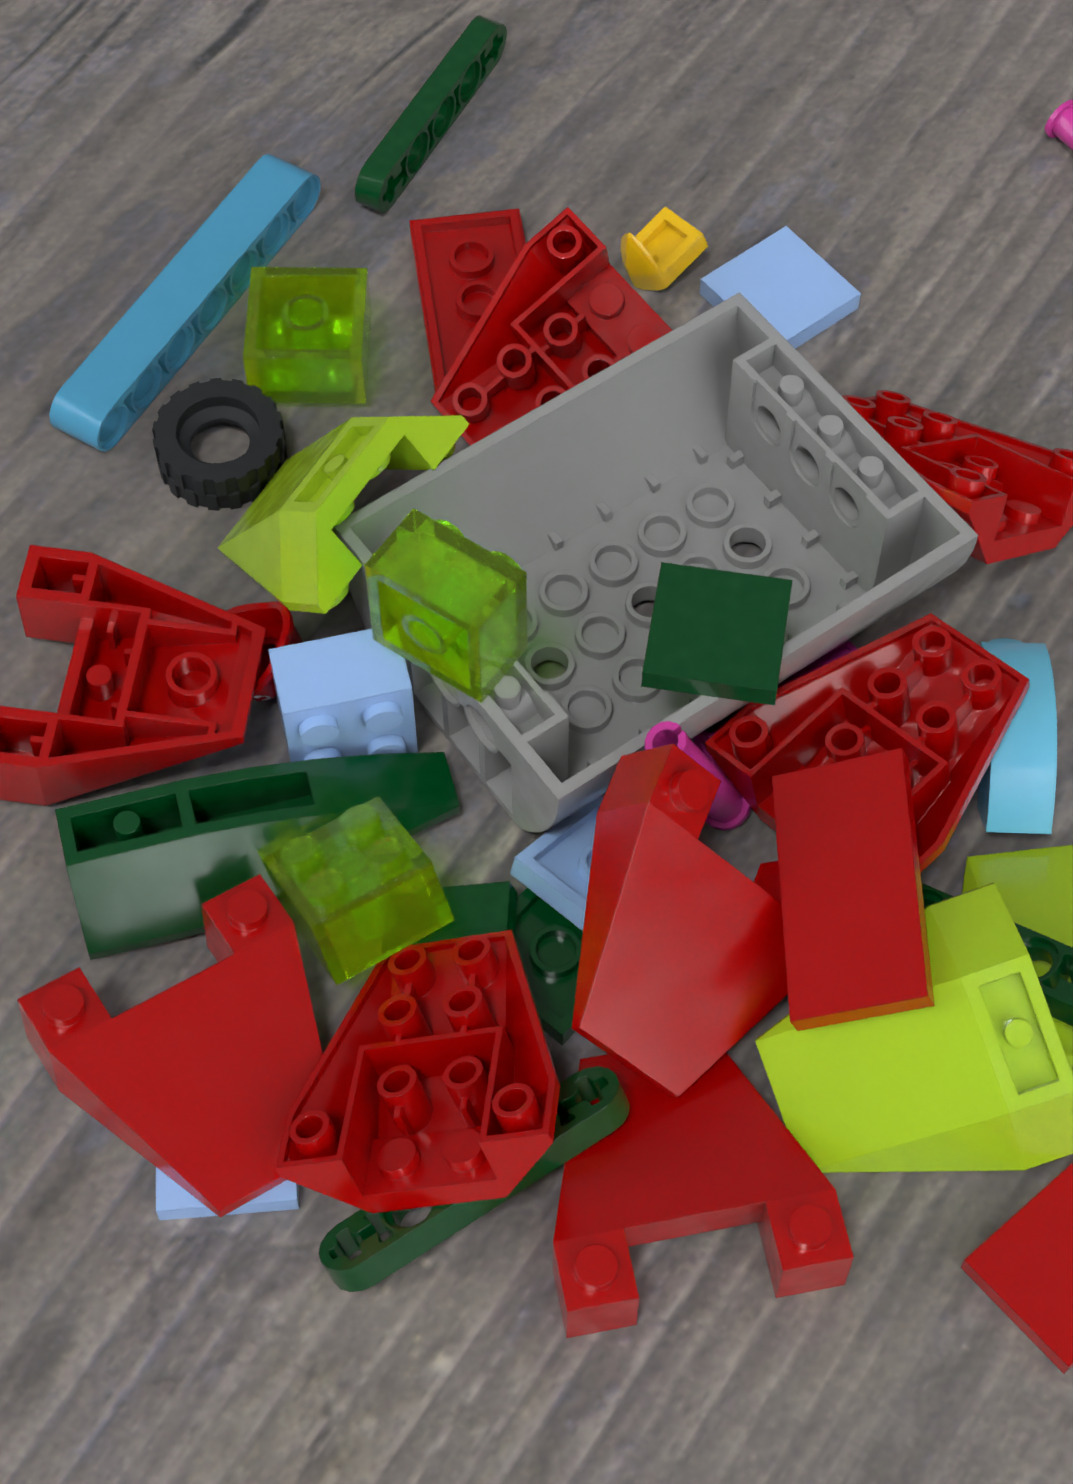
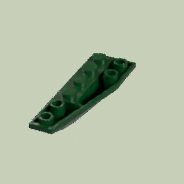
[55,752,460,960]

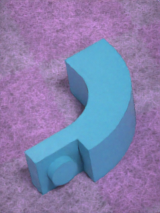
[977,638,1057,834]

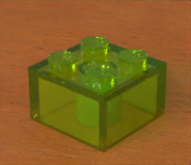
[243,267,372,404]
[365,508,528,703]
[262,796,455,985]

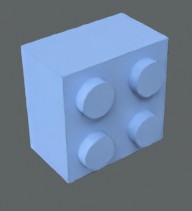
[268,624,418,762]

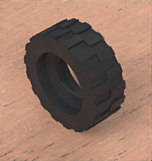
[152,378,287,511]

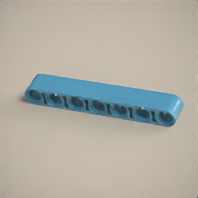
[49,154,321,452]

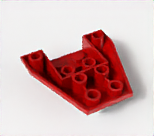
[430,207,672,446]
[842,390,1073,564]
[705,613,1030,873]
[275,930,560,1213]

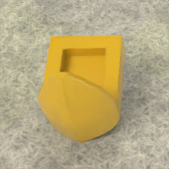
[620,206,708,291]

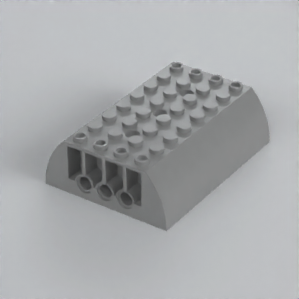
[333,292,979,833]

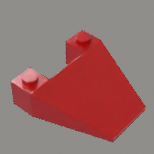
[0,545,267,806]
[571,744,788,1097]
[17,874,323,1218]
[553,1053,854,1338]

